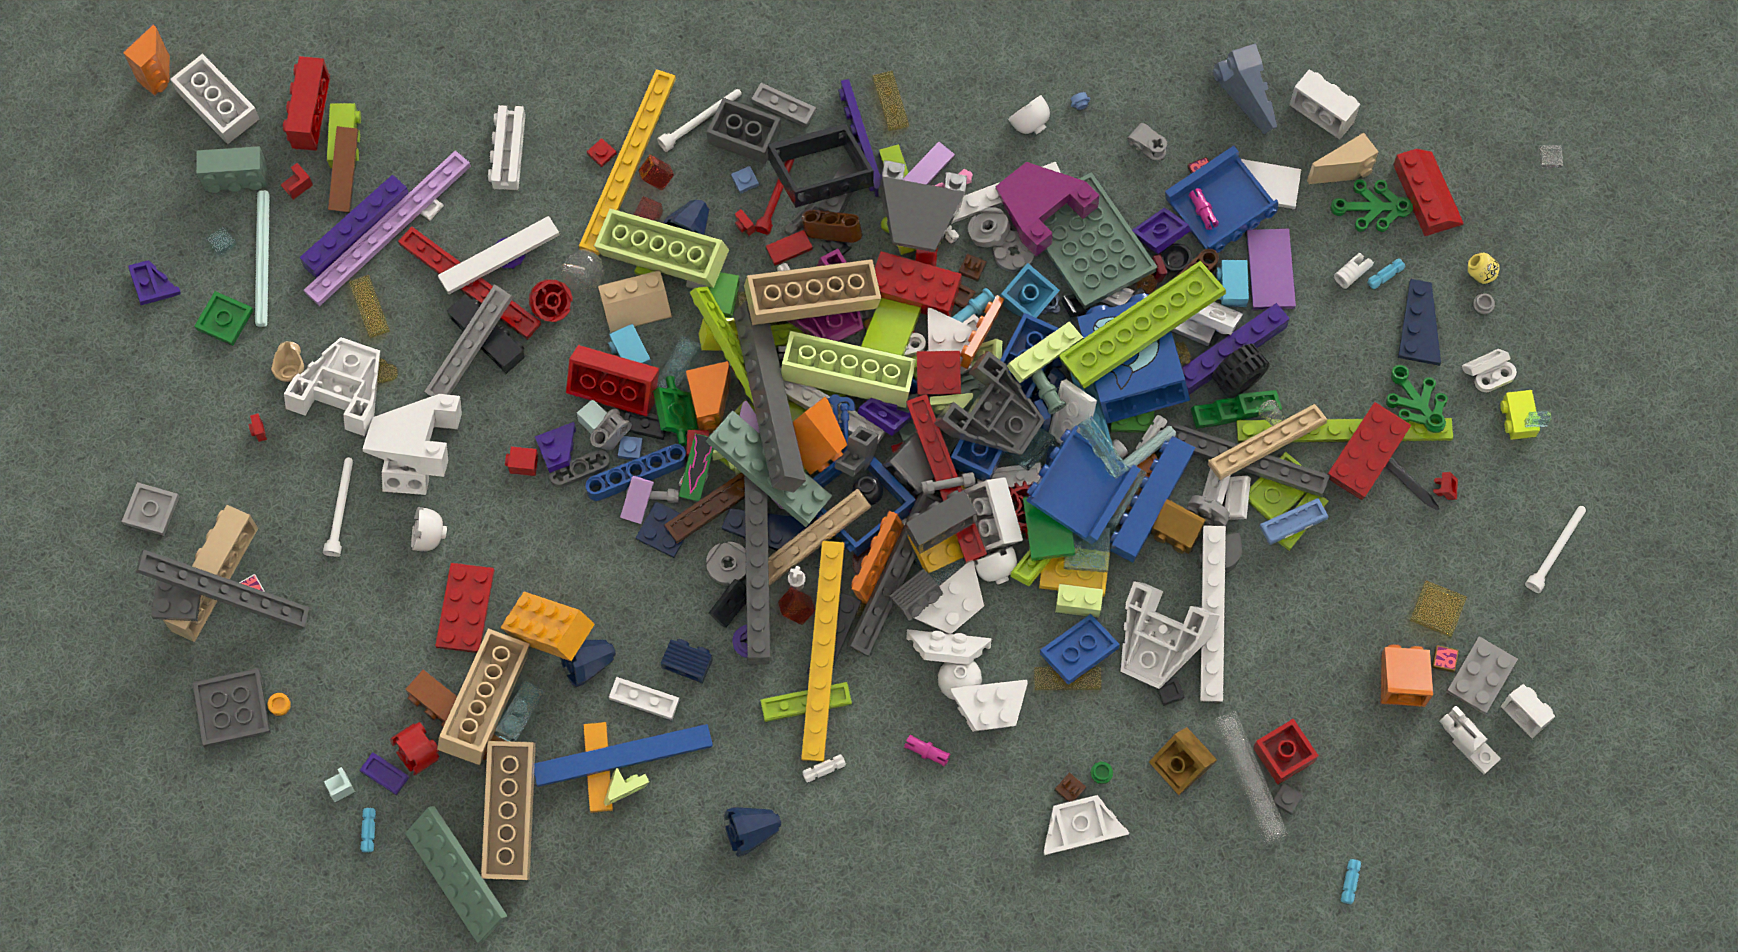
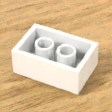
[1290,69,1360,139]
[964,477,1023,553]

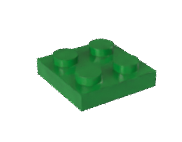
[194,291,254,346]

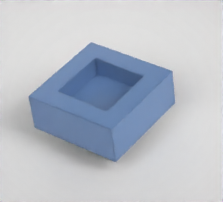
[731,166,759,194]
[618,436,643,460]

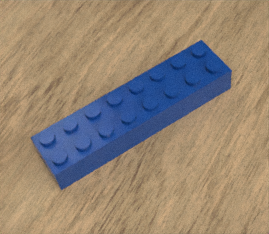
[951,313,1059,481]

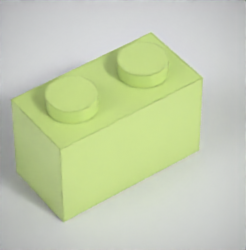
[1055,584,1103,618]

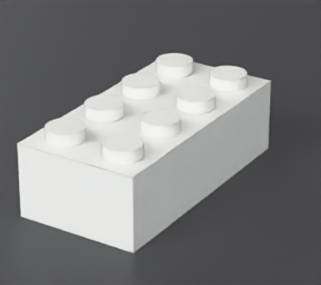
[170,54,260,144]

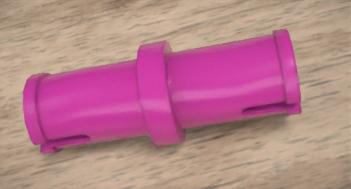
[1189,188,1219,230]
[904,735,951,767]

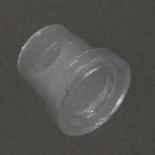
[1259,400,1284,426]

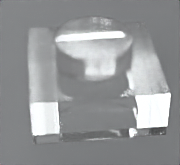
[1539,145,1563,168]

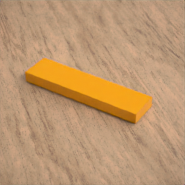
[584,722,613,813]

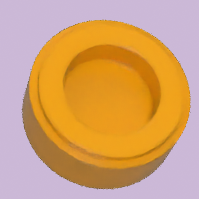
[267,693,291,716]

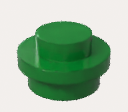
[1091,762,1113,784]

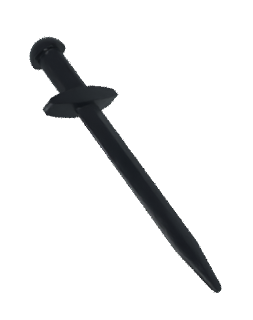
[1386,448,1439,510]

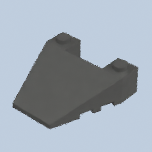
[878,160,967,252]
[934,351,1045,455]

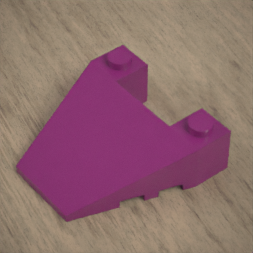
[995,162,1100,256]
[787,249,864,342]

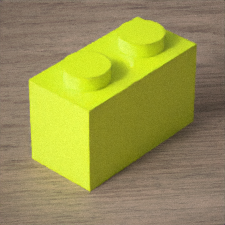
[1500,390,1540,440]

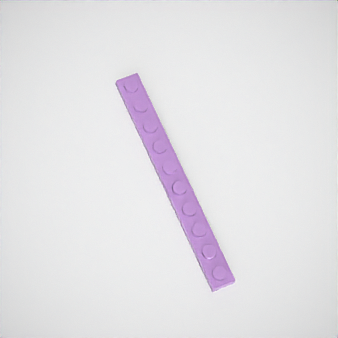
[304,151,471,306]

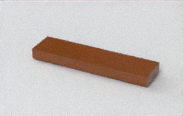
[328,126,359,212]

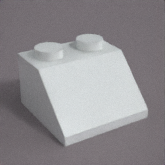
[1500,684,1555,739]

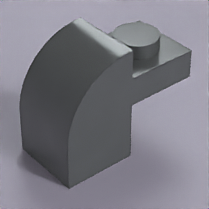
[835,426,878,477]
[1197,533,1242,574]

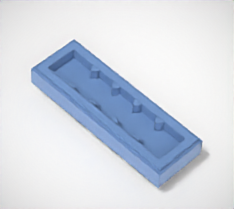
[1259,498,1329,545]

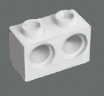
[382,459,429,495]

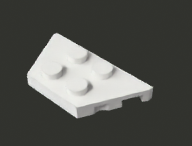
[928,308,972,374]
[915,561,984,634]
[906,629,992,665]
[947,680,1028,731]
[1043,795,1129,856]

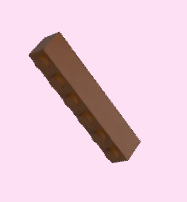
[405,670,514,761]

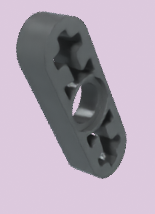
[550,450,610,488]

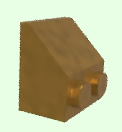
[1151,499,1206,554]
[1149,727,1217,795]

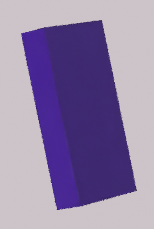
[360,752,410,795]

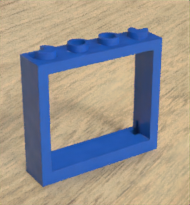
[813,457,916,557]

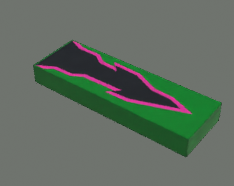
[679,433,714,501]

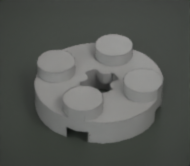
[968,207,1010,247]
[993,230,1035,272]
[1186,495,1230,526]
[706,542,746,585]

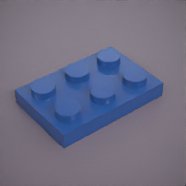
[1040,614,1120,685]

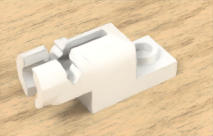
[1440,706,1501,774]

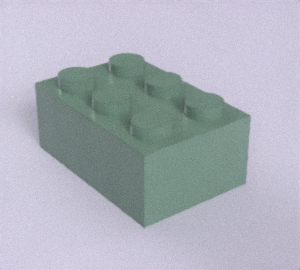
[197,146,268,193]

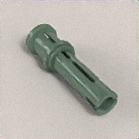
[1030,369,1066,414]

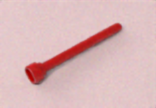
[755,159,795,235]

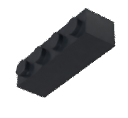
[447,294,525,374]

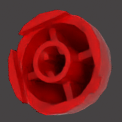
[529,279,573,322]

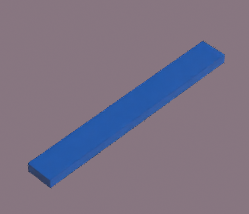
[534,724,713,787]

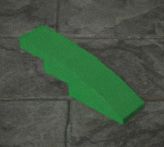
[1190,390,1282,429]

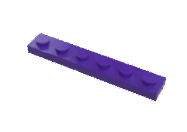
[838,79,880,197]

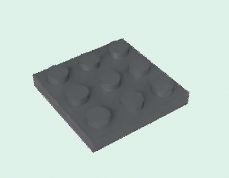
[193,668,271,748]

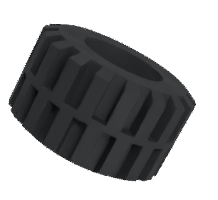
[1211,343,1270,398]

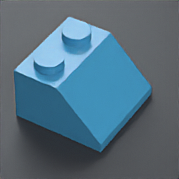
[1000,263,1060,318]

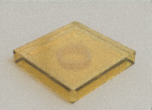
[1410,580,1467,637]

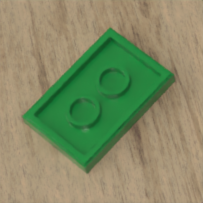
[1023,497,1075,561]

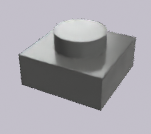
[1272,783,1303,815]

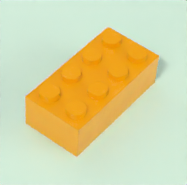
[500,592,595,661]

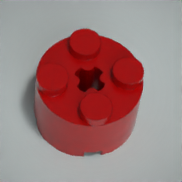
[390,722,439,776]

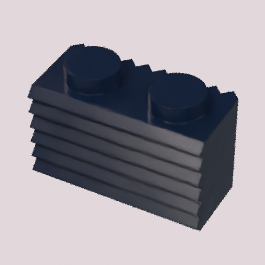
[661,639,713,684]

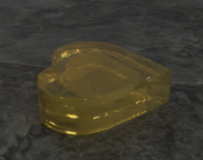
[377,359,398,384]

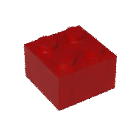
[916,351,961,397]
[1253,719,1318,785]

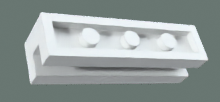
[488,105,525,190]

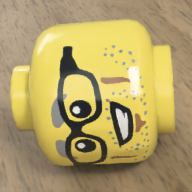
[1468,253,1499,284]

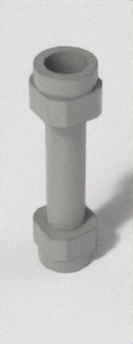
[921,472,975,495]
[626,488,679,503]

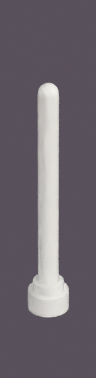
[657,89,741,152]
[323,457,353,557]
[1525,506,1586,593]

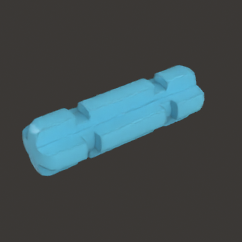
[1368,259,1405,289]
[361,808,376,853]
[1341,859,1361,904]

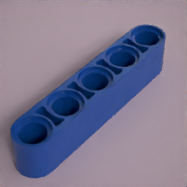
[585,444,687,501]

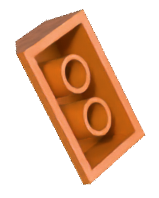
[123,25,170,96]

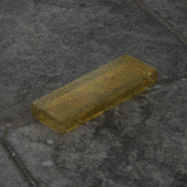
[873,71,909,131]
[349,275,390,338]
[1034,667,1101,690]

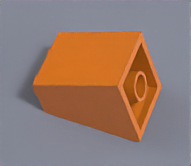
[686,361,731,433]
[793,397,847,475]
[1381,645,1433,707]

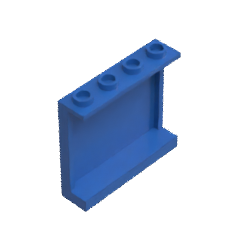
[1165,146,1278,253]
[1026,425,1141,544]

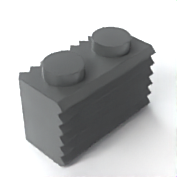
[889,568,943,620]

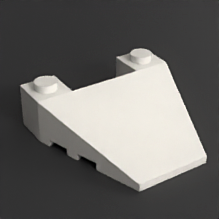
[284,337,380,436]
[363,394,462,477]
[1121,581,1220,689]

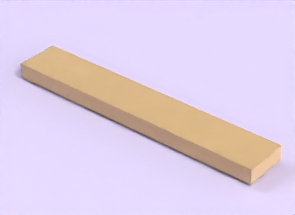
[1208,404,1327,480]
[768,489,871,585]

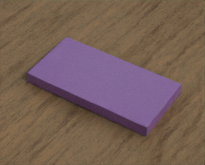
[1246,229,1296,310]

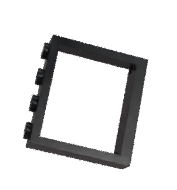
[768,123,874,208]

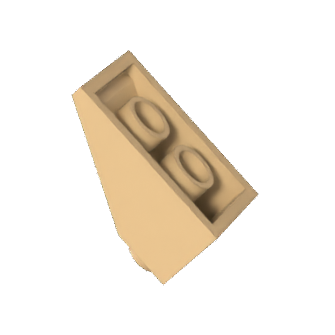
[1307,133,1378,184]

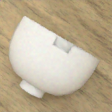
[1008,95,1050,134]
[411,507,447,551]
[973,546,1017,584]
[938,661,982,700]

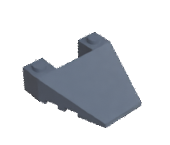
[1213,43,1277,134]

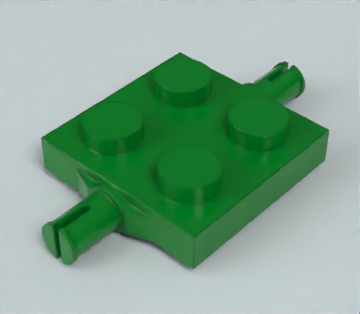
[653,376,698,446]

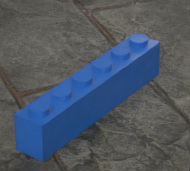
[1109,436,1195,563]

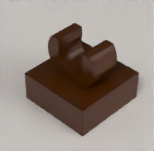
[959,254,987,282]
[1054,772,1086,802]

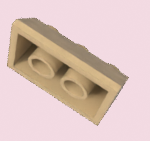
[598,270,672,333]

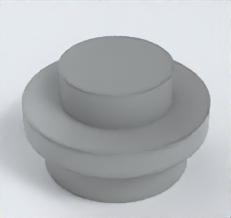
[1473,293,1495,314]

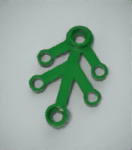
[1330,179,1413,232]
[1386,365,1448,433]

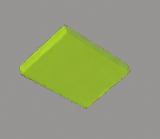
[861,298,921,356]
[1248,452,1307,520]

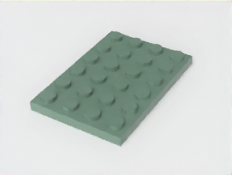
[1043,172,1158,309]

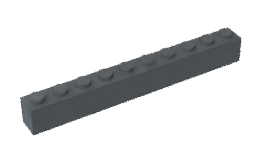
[733,301,806,493]
[744,475,770,665]

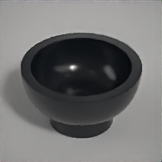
[1161,243,1191,272]
[852,476,883,506]

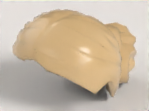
[271,341,304,382]

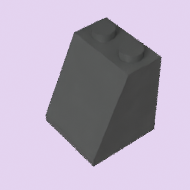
[882,431,934,496]

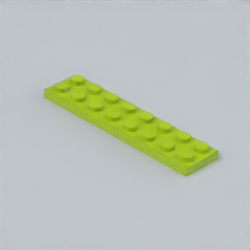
[1059,261,1226,389]

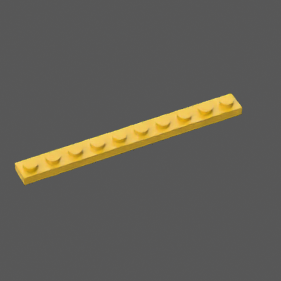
[579,69,676,256]
[801,541,845,762]

